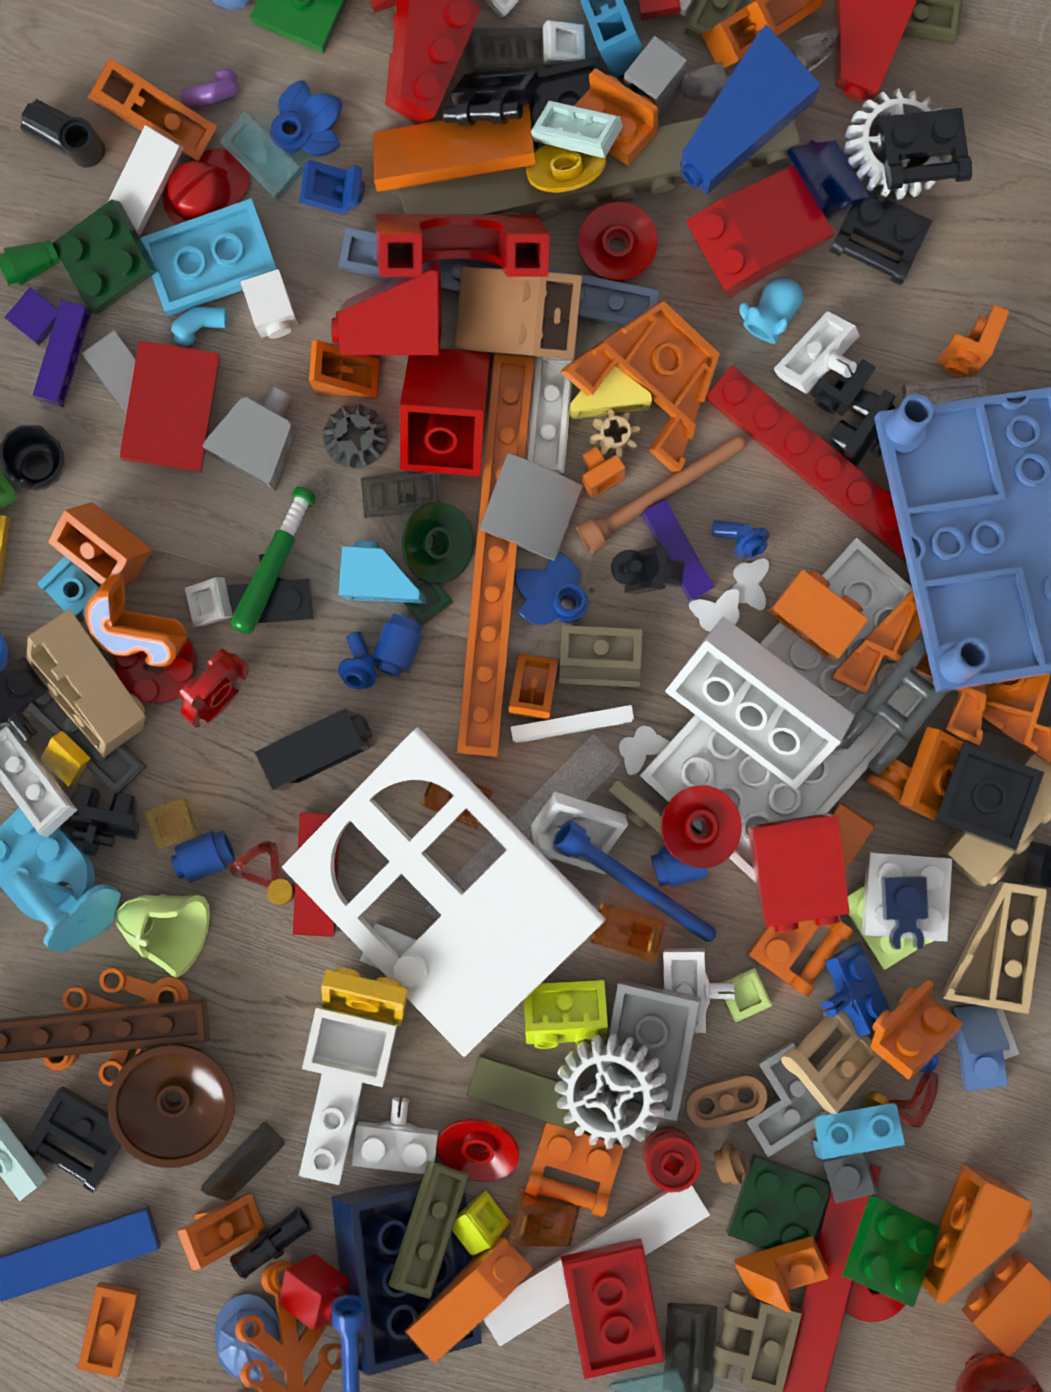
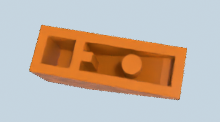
[87,57,217,161]
[405,1238,533,1363]

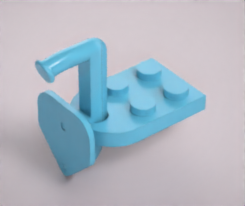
[0,807,121,952]

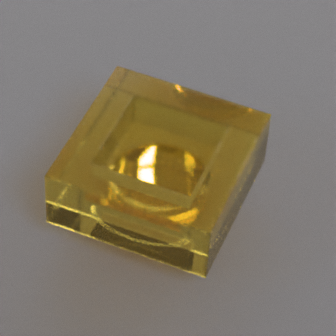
[144,798,199,850]

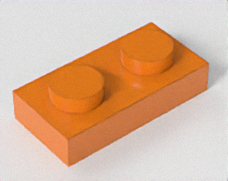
[77,1282,140,1378]

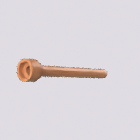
[576,436,746,554]

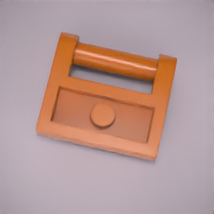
[747,919,855,998]
[524,1122,624,1217]

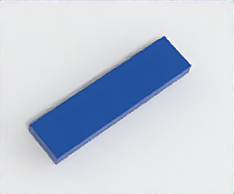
[0,1207,161,1302]

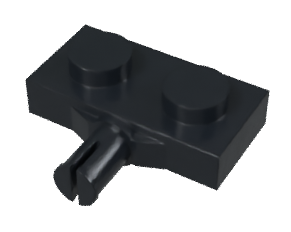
[228,554,313,624]
[0,657,48,743]

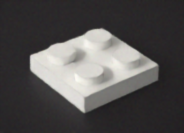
[862,852,952,941]

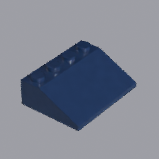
[331,1181,482,1376]

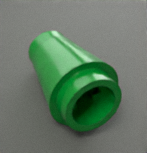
[0,240,60,286]

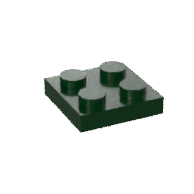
[52,199,158,314]
[726,1154,831,1249]

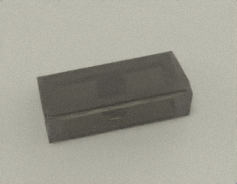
[200,1122,285,1200]
[663,1302,717,1392]

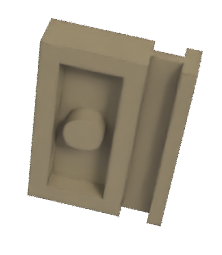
[559,625,643,688]

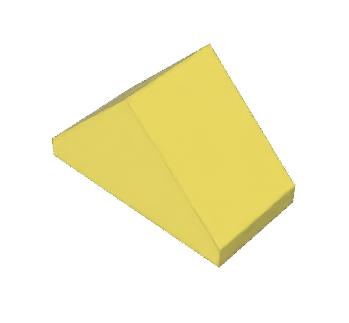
[570,366,652,420]

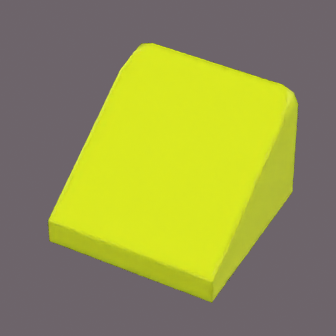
[452,1190,511,1255]

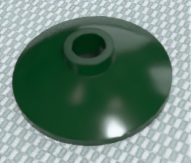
[402,502,474,583]

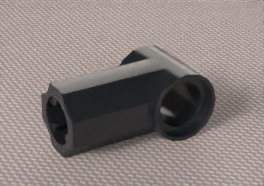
[20,99,105,168]

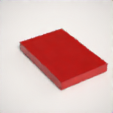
[119,340,220,473]
[560,1238,665,1379]

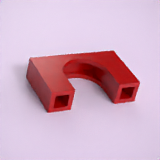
[375,214,549,277]

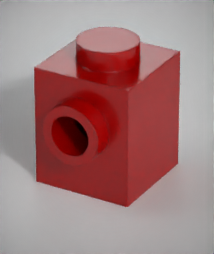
[279,1254,350,1331]

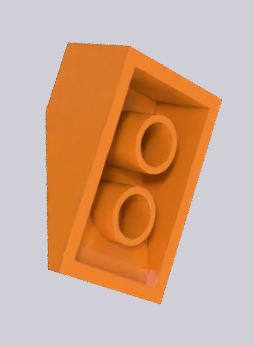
[922,1163,1033,1305]

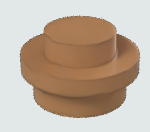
[714,1143,747,1185]

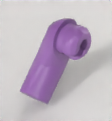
[180,69,239,109]

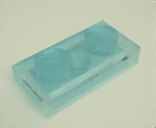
[219,111,304,200]

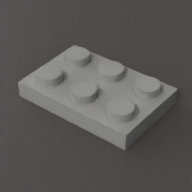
[604,980,701,1121]

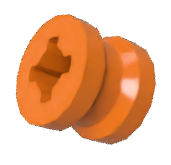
[866,759,912,802]

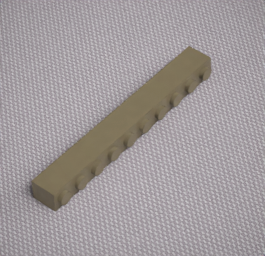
[399,117,800,220]

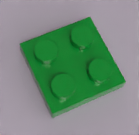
[842,1195,941,1308]

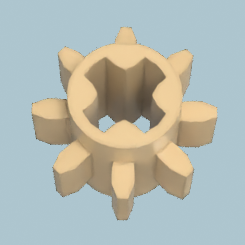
[590,409,640,460]

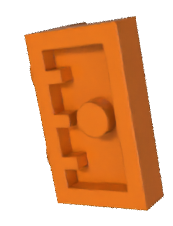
[574,68,658,166]
[937,305,1010,378]
[870,979,963,1080]

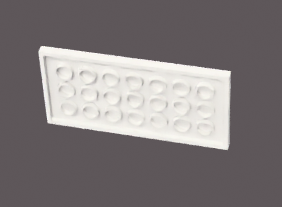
[639,538,934,883]

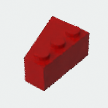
[385,0,482,124]

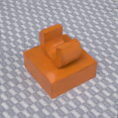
[582,447,625,500]

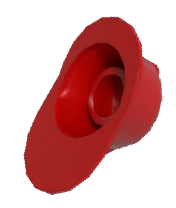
[162,148,250,225]

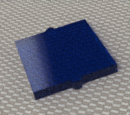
[787,140,869,210]

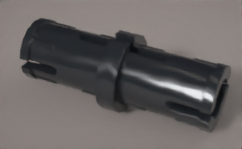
[230,1207,312,1279]

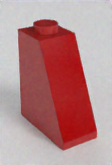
[834,0,917,102]

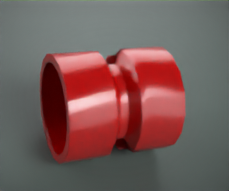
[643,1126,701,1192]

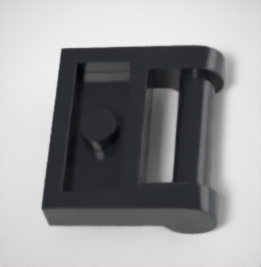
[878,108,972,190]
[829,187,932,286]
[24,1086,122,1193]

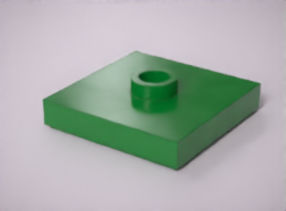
[250,0,348,54]

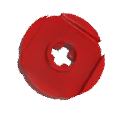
[114,638,198,704]
[179,649,249,728]

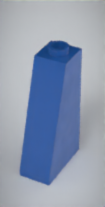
[680,25,821,195]

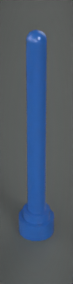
[553,820,716,942]
[331,1295,366,1392]

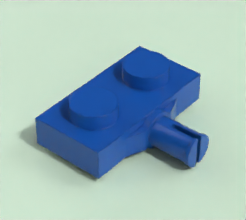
[822,943,891,1036]

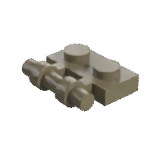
[712,1291,802,1392]

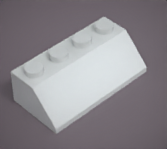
[665,616,855,790]

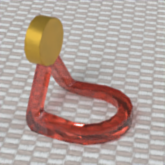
[229,841,295,905]
[864,1071,938,1128]

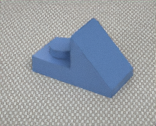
[951,1004,1010,1091]

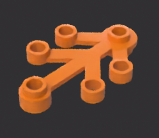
[42,967,190,1086]
[235,1260,342,1392]

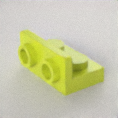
[524,980,608,1049]

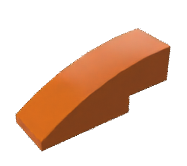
[701,0,825,71]

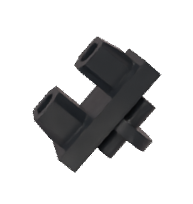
[830,389,896,467]
[611,546,685,594]
[64,784,139,856]

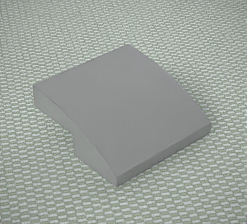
[479,453,583,561]

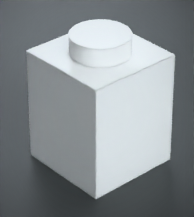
[241,269,299,339]

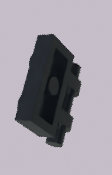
[443,69,540,126]

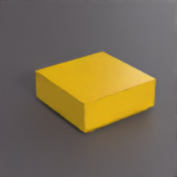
[40,731,91,787]

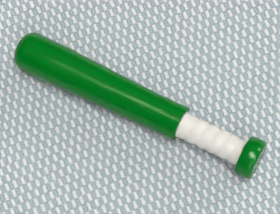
[231,487,316,634]

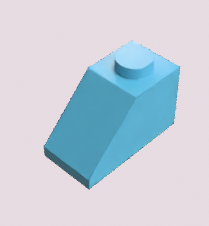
[338,541,426,604]

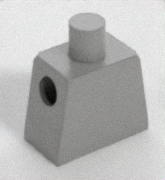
[202,386,297,491]

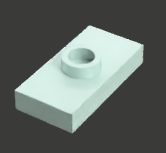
[531,101,623,158]
[0,1116,47,1201]

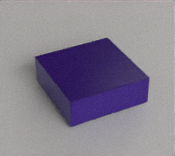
[5,287,58,345]

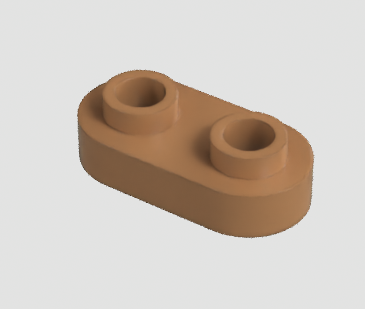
[685,1073,767,1129]

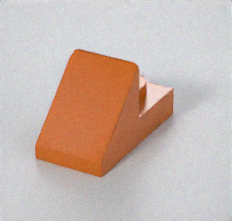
[177,1193,264,1270]
[735,1236,828,1312]

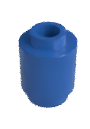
[372,614,423,677]
[171,831,235,883]
[650,847,710,888]

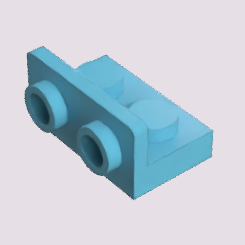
[812,1103,905,1160]

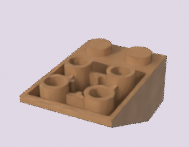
[455,267,583,361]

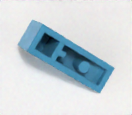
[580,0,644,77]

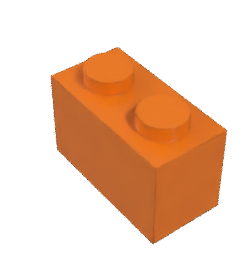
[48,502,153,585]
[767,569,869,662]
[962,1251,1051,1358]

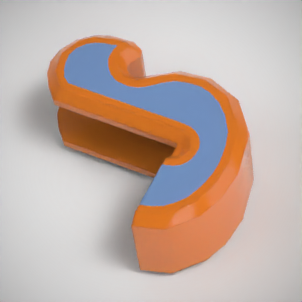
[85,575,188,667]

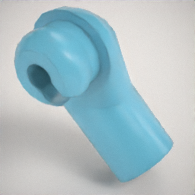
[171,307,228,346]

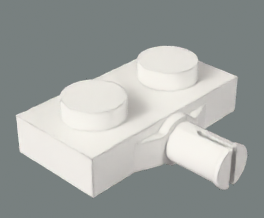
[774,311,860,394]
[663,948,734,1033]
[352,1097,439,1174]

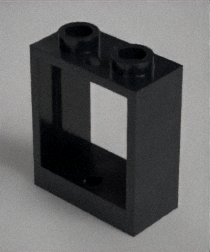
[254,708,373,790]

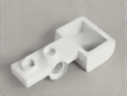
[299,1006,398,1185]

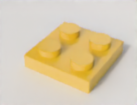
[321,967,408,1027]

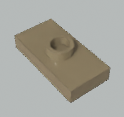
[606,779,663,836]

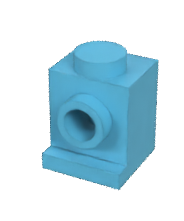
[37,556,100,622]

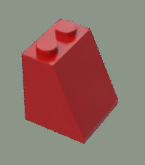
[331,259,442,355]
[400,349,490,476]
[746,813,850,932]

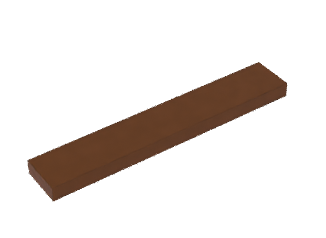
[0,998,210,1062]

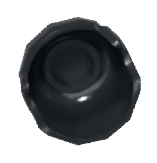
[0,425,66,491]

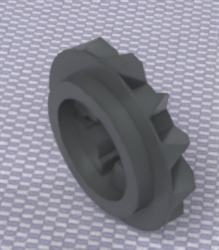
[323,403,387,468]

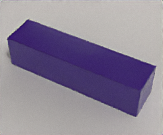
[33,300,92,407]
[642,499,714,602]

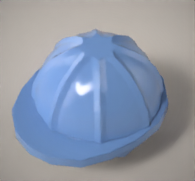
[215,1294,281,1380]

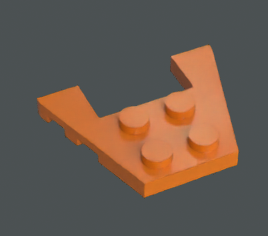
[561,301,720,472]
[830,589,987,746]
[982,674,1051,764]

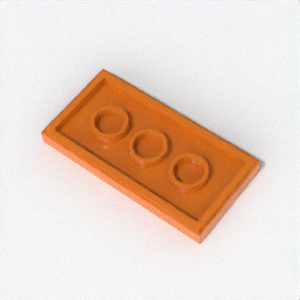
[373,105,536,192]

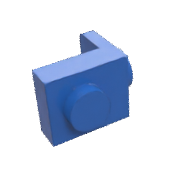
[299,159,365,215]

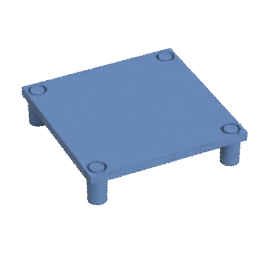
[874,387,1051,693]

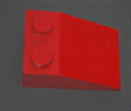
[686,164,835,298]

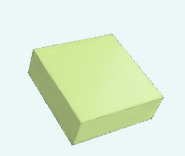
[720,967,773,1023]

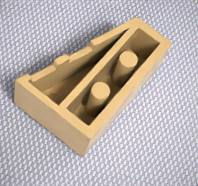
[26,609,146,758]
[940,881,1047,1014]

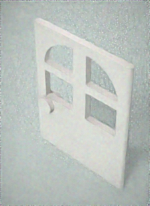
[282,727,606,1057]

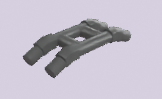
[839,630,951,774]

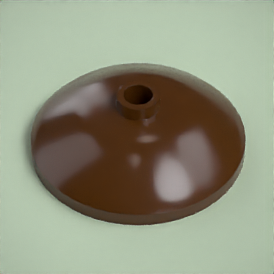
[108,1044,235,1168]

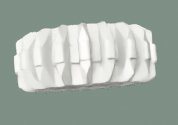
[844,88,951,201]
[555,1034,668,1149]

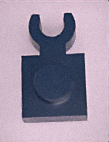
[881,876,929,949]

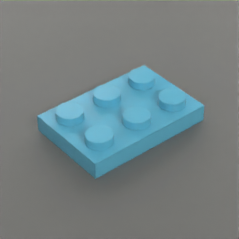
[140,198,277,317]

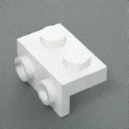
[531,791,628,875]

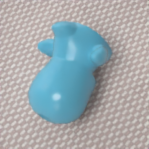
[740,277,804,344]

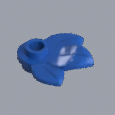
[271,80,343,156]
[515,552,588,625]

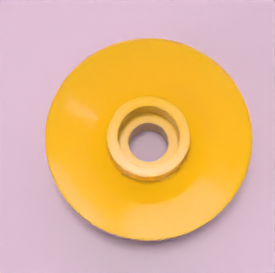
[526,144,607,193]

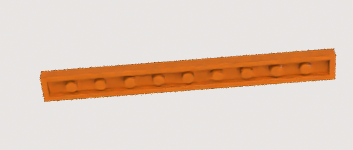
[457,354,534,757]

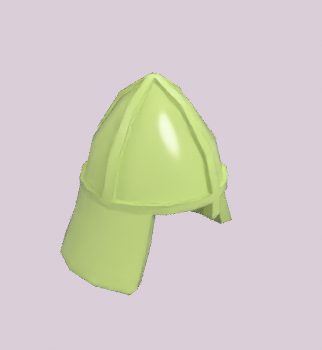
[116,894,210,978]

